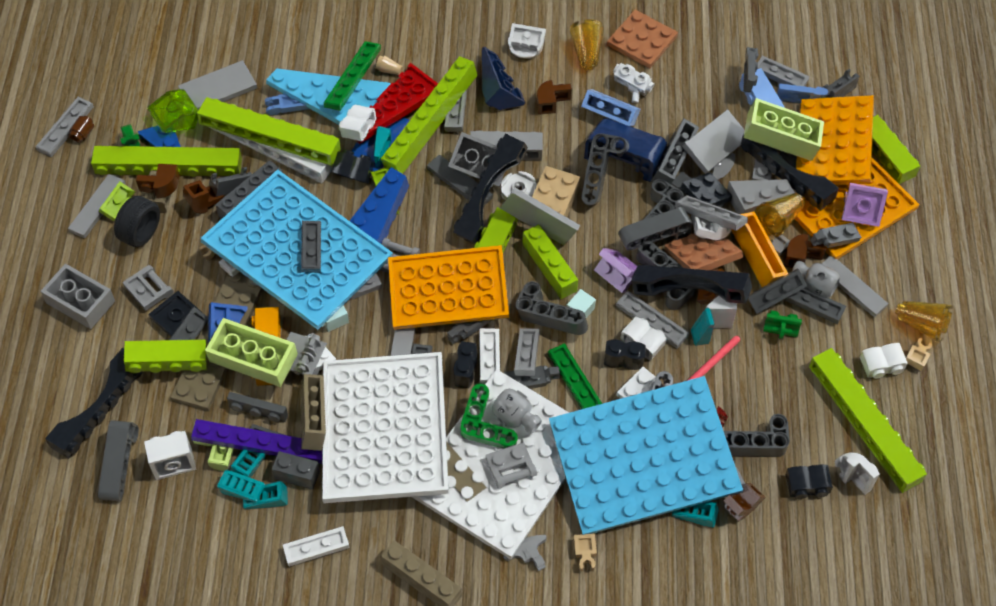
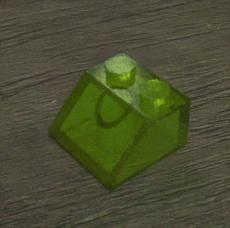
[148,89,198,133]

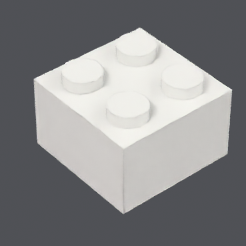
[144,431,197,480]

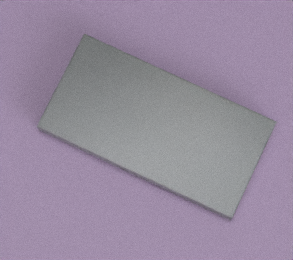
[178,60,257,114]
[682,109,745,174]
[500,188,580,245]

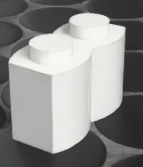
[339,105,376,141]
[620,316,667,360]
[860,343,908,379]

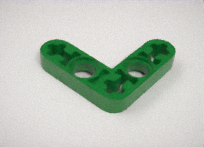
[460,384,518,449]

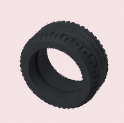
[114,196,160,247]

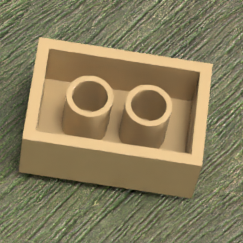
[532,166,580,217]

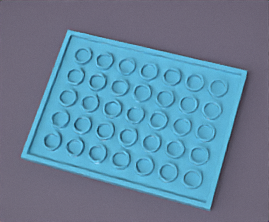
[201,170,393,330]
[549,376,743,535]

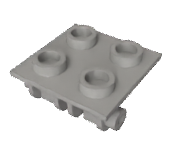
[287,332,327,375]

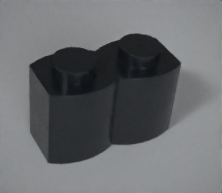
[331,149,375,184]
[604,340,646,370]
[454,341,477,388]
[785,464,833,499]

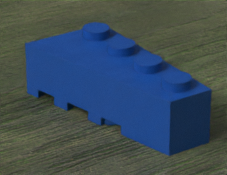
[350,167,409,244]

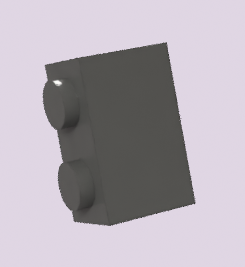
[272,451,320,490]

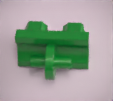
[120,124,140,146]
[763,310,802,339]

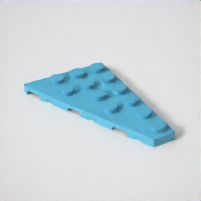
[266,68,391,125]

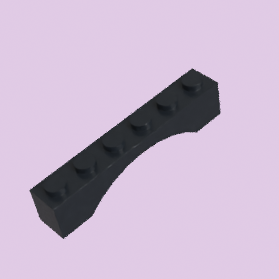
[453,133,528,245]
[740,134,839,211]
[631,265,752,304]
[45,348,143,459]

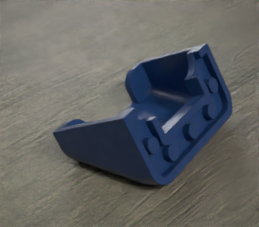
[584,118,667,182]

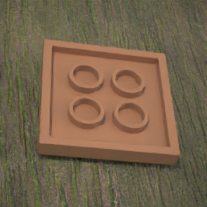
[607,9,678,69]
[664,234,743,270]

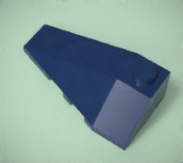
[482,47,525,110]

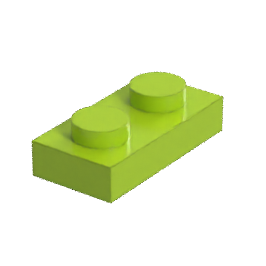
[99,181,135,221]

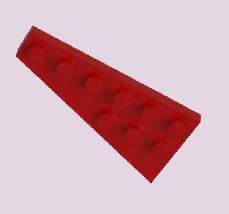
[355,63,438,144]

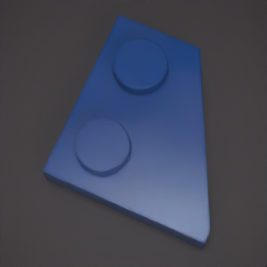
[138,121,181,147]
[208,302,248,342]

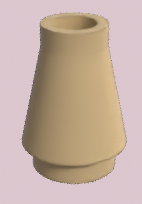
[375,56,403,75]

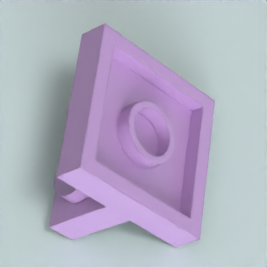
[842,183,888,227]
[594,248,637,293]

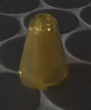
[570,19,604,70]
[754,193,805,237]
[895,301,953,342]

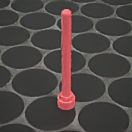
[687,336,740,381]

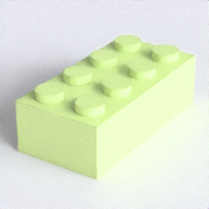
[744,98,824,161]
[205,318,298,387]

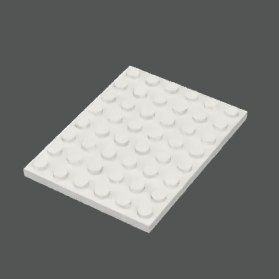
[323,352,449,503]
[412,369,569,559]

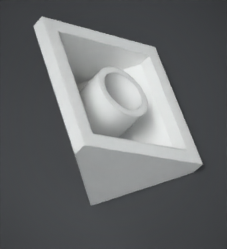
[706,296,737,328]

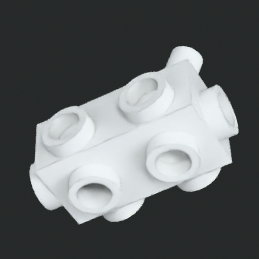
[613,63,655,103]

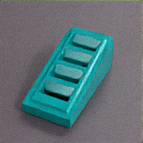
[374,126,392,168]
[691,308,715,346]
[231,450,267,478]
[217,470,265,502]
[243,481,288,510]
[672,502,719,528]

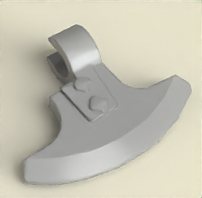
[712,153,735,180]
[504,535,547,571]

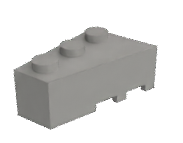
[727,179,795,217]

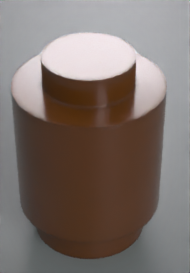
[69,116,94,143]

